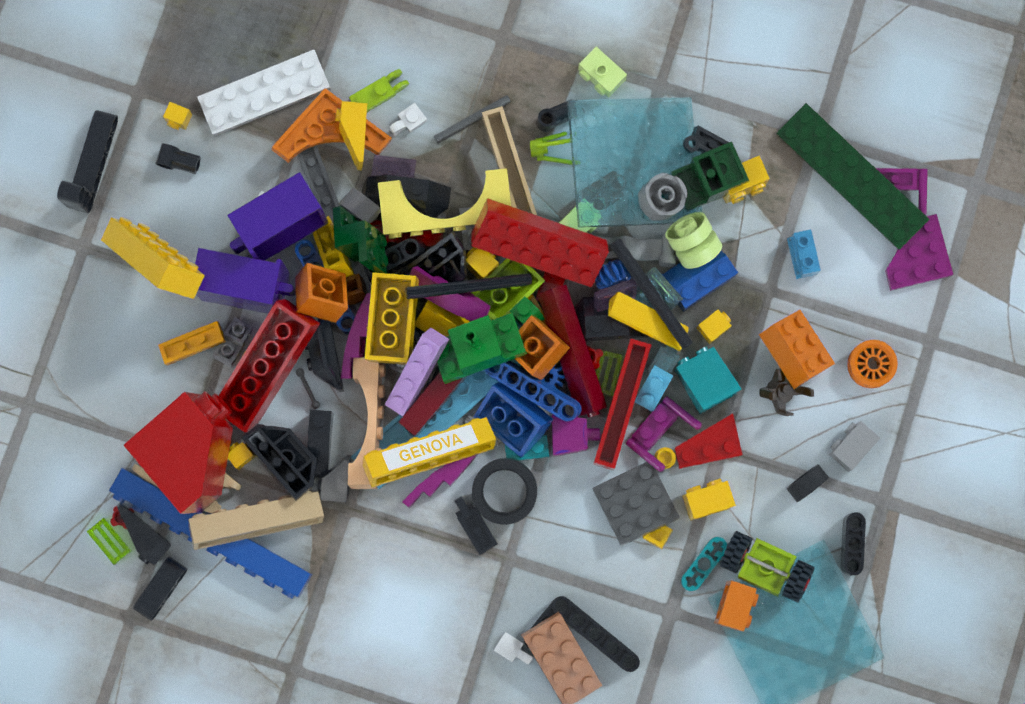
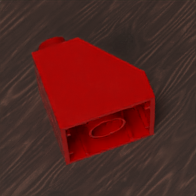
[123,391,233,514]

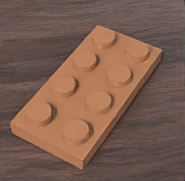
[521,612,602,704]

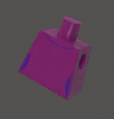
[551,414,600,457]

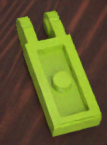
[349,69,409,112]

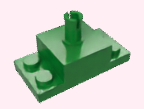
[437,313,527,384]

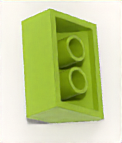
[472,258,545,320]

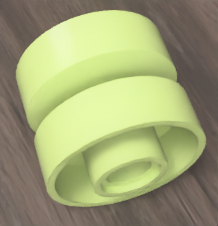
[665,212,722,269]

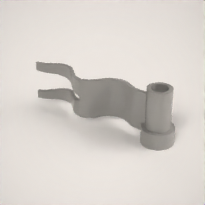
[597,235,676,267]

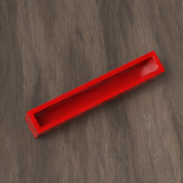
[593,339,651,471]

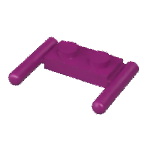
[876,168,928,215]
[626,396,702,472]

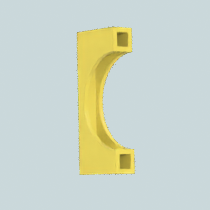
[378,168,511,238]

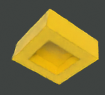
[643,526,673,550]

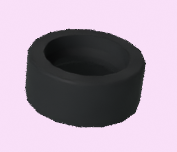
[787,464,829,502]

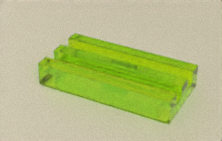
[596,350,623,397]
[87,518,132,565]

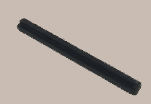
[610,238,693,349]
[405,273,532,299]

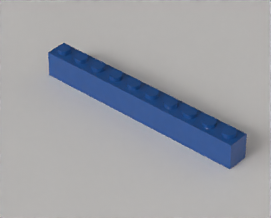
[109,468,313,599]

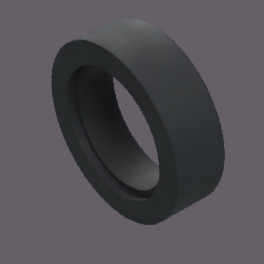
[472,458,537,525]

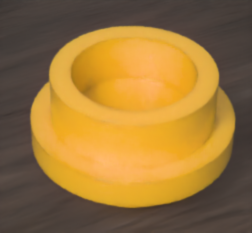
[654,447,676,469]

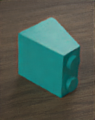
[674,346,741,414]

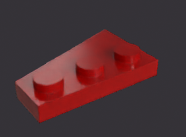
[674,414,743,469]

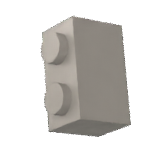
[829,421,880,472]

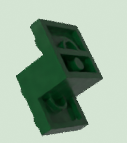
[670,141,749,212]
[333,206,388,274]

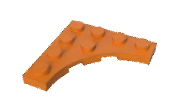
[272,88,392,163]

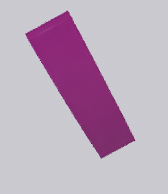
[410,266,491,321]
[341,293,371,379]
[402,454,478,508]

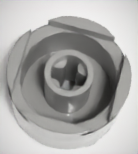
[638,173,687,221]

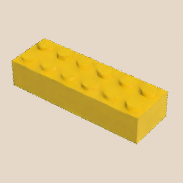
[101,217,205,299]

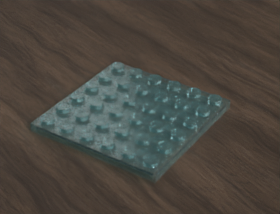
[567,97,702,228]
[707,540,885,704]

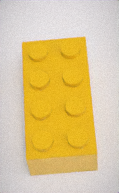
[365,273,419,365]

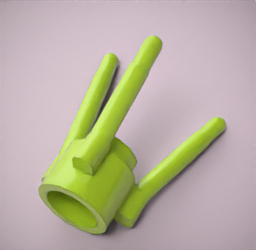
[530,132,580,166]

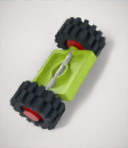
[720,531,815,603]

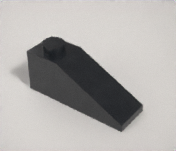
[307,410,334,477]
[117,502,171,566]

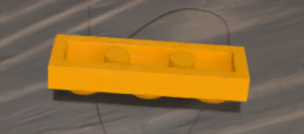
[158,321,226,366]

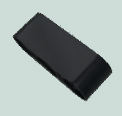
[841,512,866,576]
[133,556,188,621]

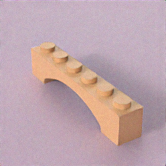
[348,357,386,489]

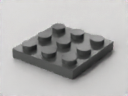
[592,462,680,547]

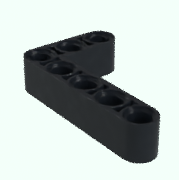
[57,110,118,213]
[364,238,426,353]
[524,596,640,672]

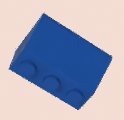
[659,251,738,312]
[474,382,554,458]

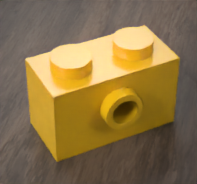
[466,247,499,279]

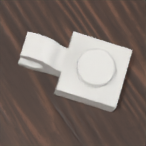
[390,103,427,137]
[494,632,534,665]

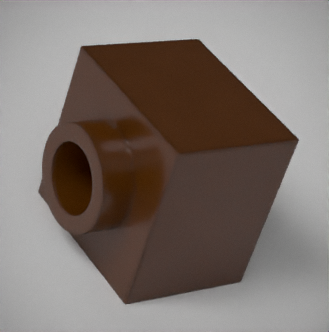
[346,273,367,306]

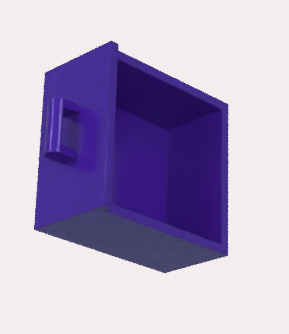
[227,172,329,261]
[195,248,296,314]

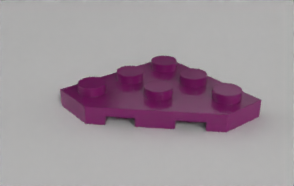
[885,214,954,291]

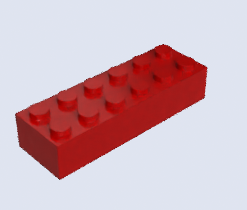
[471,198,609,287]
[219,299,320,433]

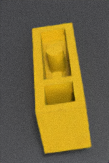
[336,101,367,171]
[313,216,354,277]

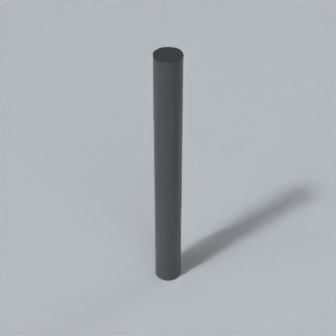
[434,95,511,143]

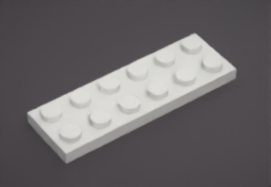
[197,50,331,136]

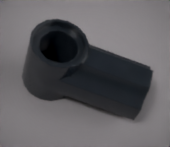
[536,99,579,132]
[155,143,201,174]

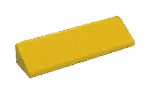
[608,292,689,351]

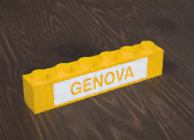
[363,417,496,488]

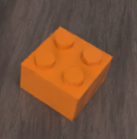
[295,263,348,323]
[515,315,570,380]
[714,580,759,632]

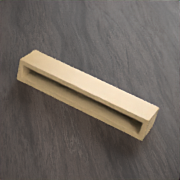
[482,106,537,215]
[189,491,324,550]

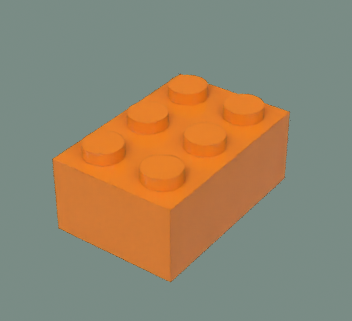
[759,310,835,389]

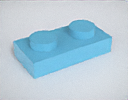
[635,365,673,412]

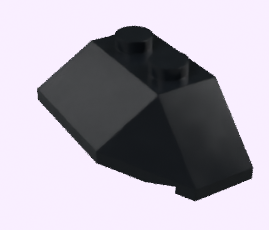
[365,175,451,219]
[397,232,467,282]
[574,295,649,341]
[305,317,344,392]
[241,424,317,501]

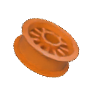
[847,340,898,389]

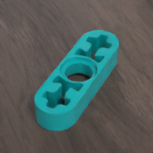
[681,537,727,591]

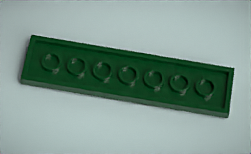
[776,103,930,250]

